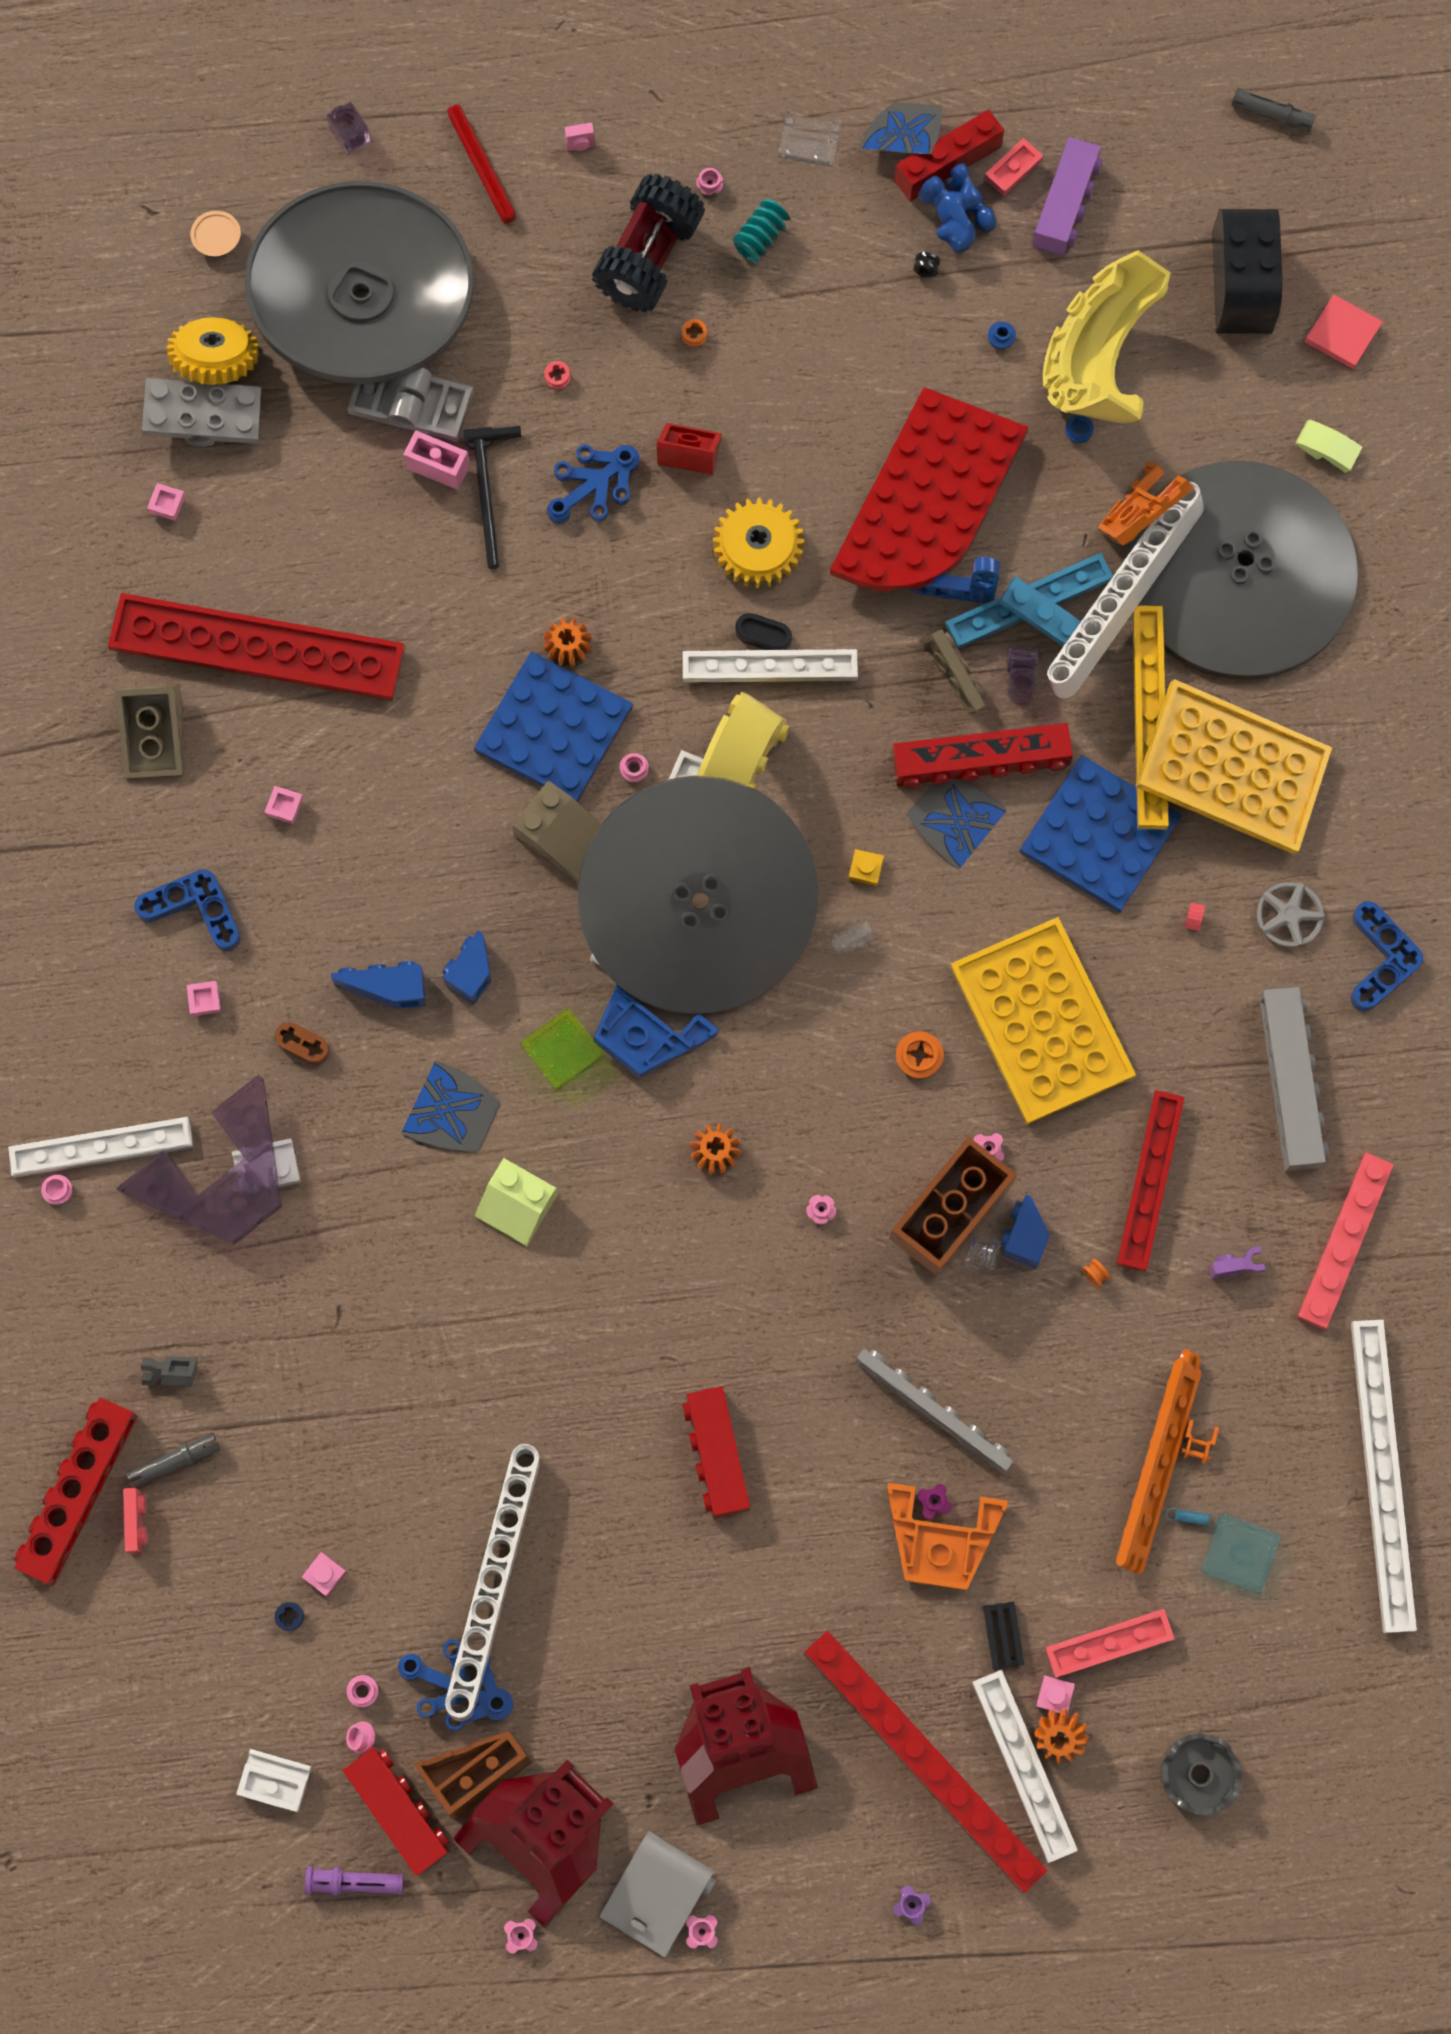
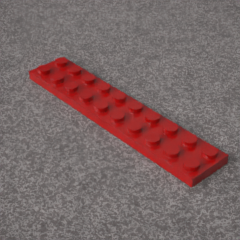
[108,593,405,701]

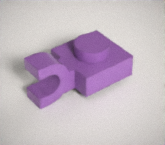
[1209,1246,1266,1279]

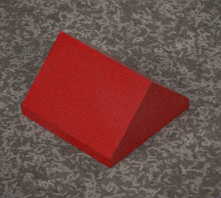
[657,423,722,475]

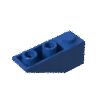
[331,961,426,1009]

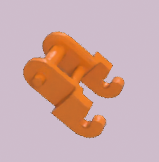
[1181,1419,1219,1465]

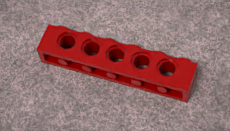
[14,1397,138,1586]

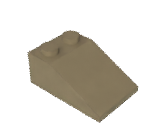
[115,683,184,779]
[512,780,601,882]

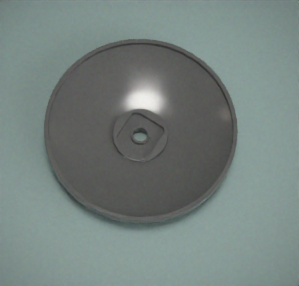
[245,181,473,384]
[1126,461,1358,680]
[577,775,818,1014]

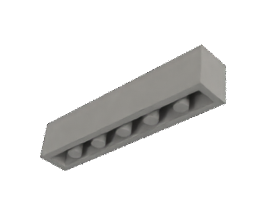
[1259,987,1329,1172]

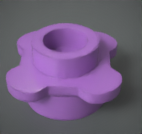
[893,1886,930,1924]

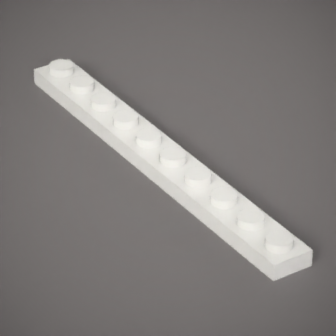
[1351,1320,1417,1633]

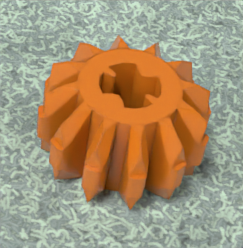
[543,617,592,667]
[690,1123,741,1175]
[1034,1707,1089,1764]

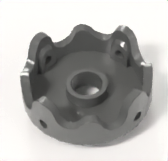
[1160,1733,1242,1815]

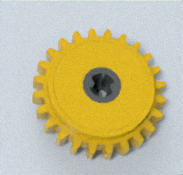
[167,317,259,385]
[713,498,804,588]

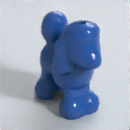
[918,163,996,253]

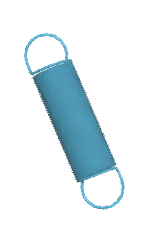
[1166,1508,1218,1527]

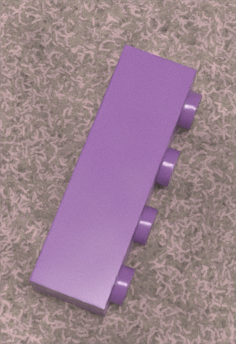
[1033,137,1103,256]

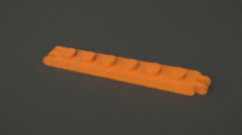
[1116,1349,1202,1575]

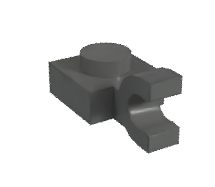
[141,1356,198,1387]

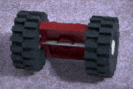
[592,174,705,312]

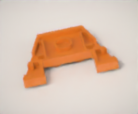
[1097,461,1194,546]
[887,1483,1008,1591]

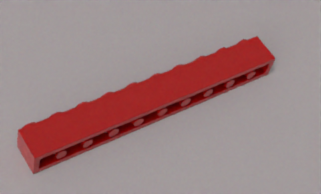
[804,1630,1048,1893]

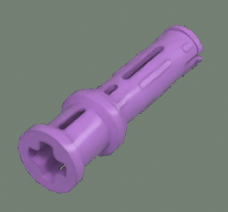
[305,1866,404,1896]

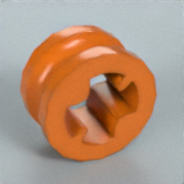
[682,319,707,347]
[1082,1258,1111,1289]

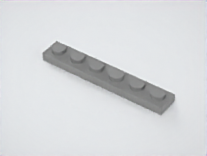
[855,1349,1013,1475]

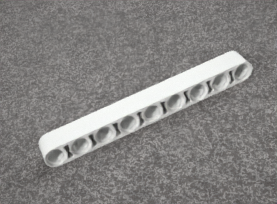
[1047,482,1204,698]
[445,1444,540,1721]

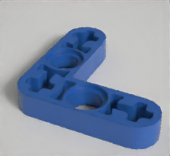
[911,557,1001,603]
[134,870,240,951]
[1350,901,1423,1012]

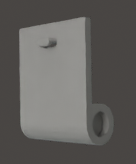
[599,1831,717,1957]

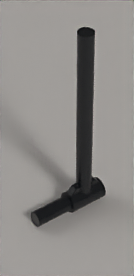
[463,426,522,569]

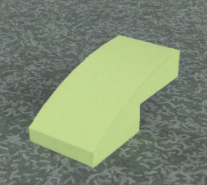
[1295,420,1362,473]

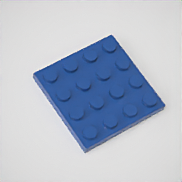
[474,651,633,802]
[1019,755,1182,913]

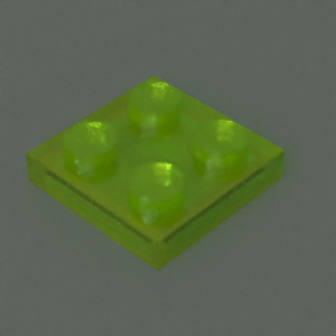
[520,1008,604,1091]

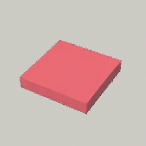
[1305,294,1383,370]

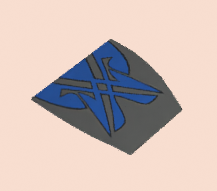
[860,102,942,154]
[907,779,1007,869]
[401,1061,500,1152]

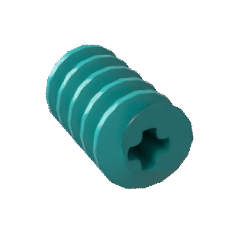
[733,199,791,264]

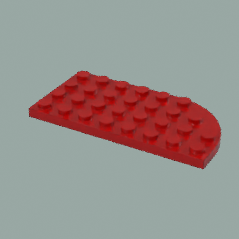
[830,387,1028,592]

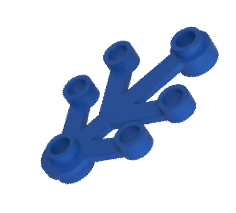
[547,444,640,524]
[398,1639,513,1731]

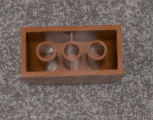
[890,1136,1017,1277]

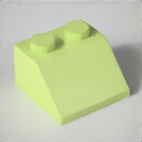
[475,1158,558,1246]

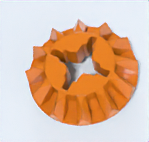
[896,1031,944,1079]

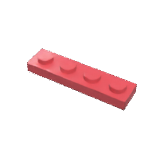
[1044,1609,1175,1678]

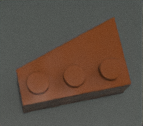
[413,1730,533,1821]

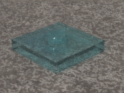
[1201,1512,1281,1595]

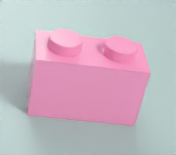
[403,430,470,490]

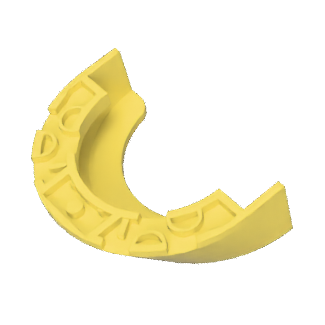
[1043,250,1171,424]
[697,691,790,789]

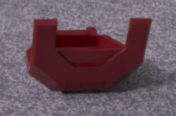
[675,1667,818,1825]
[453,1760,614,1928]

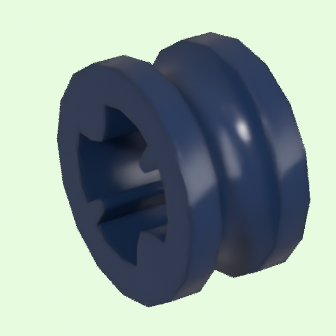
[274,1602,304,1631]

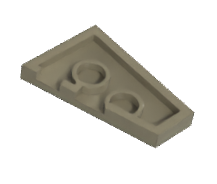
[919,629,985,713]

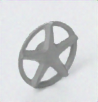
[1257,882,1324,947]

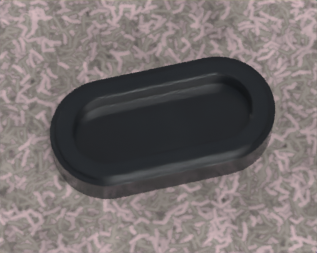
[735,613,792,650]

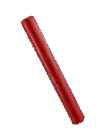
[447,104,516,224]

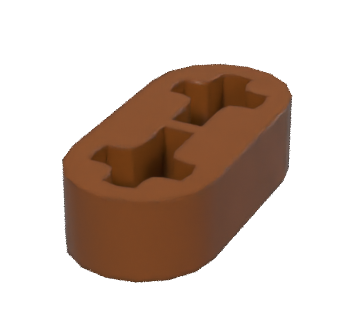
[275,1022,330,1065]

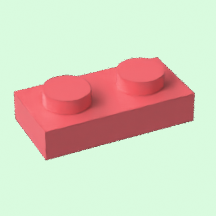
[984,138,1043,197]
[123,1488,148,1554]

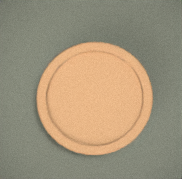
[190,211,241,256]

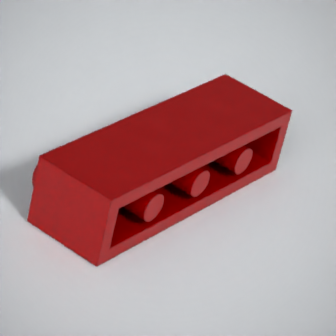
[894,109,1005,202]
[682,1386,750,1519]
[342,1747,450,1876]

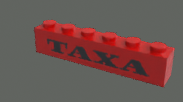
[892,723,1073,788]

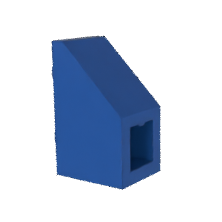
[443,930,492,1005]
[1000,1194,1049,1269]

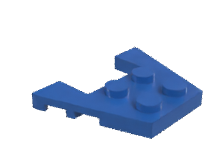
[593,984,719,1078]

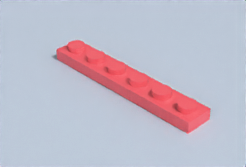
[1296,1152,1394,1330]

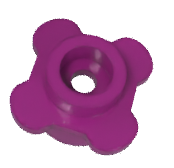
[917,1484,952,1519]

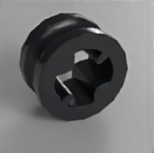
[913,252,941,277]

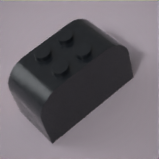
[1212,209,1283,334]

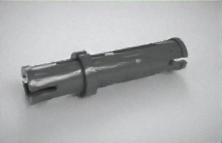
[1231,88,1316,132]
[127,1432,221,1489]

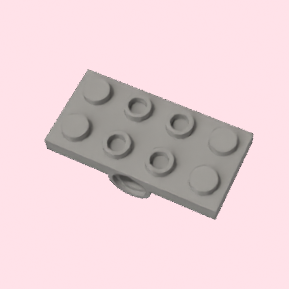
[347,367,474,442]
[142,378,261,447]

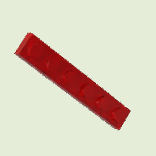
[1116,1090,1185,1272]

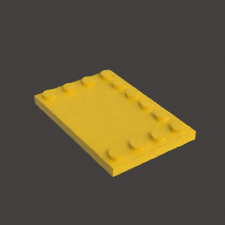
[1135,679,1332,855]
[950,917,1136,1126]

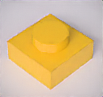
[848,849,884,886]

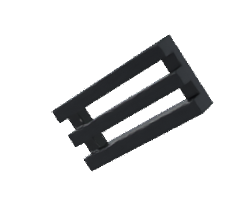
[983,1601,1024,1669]

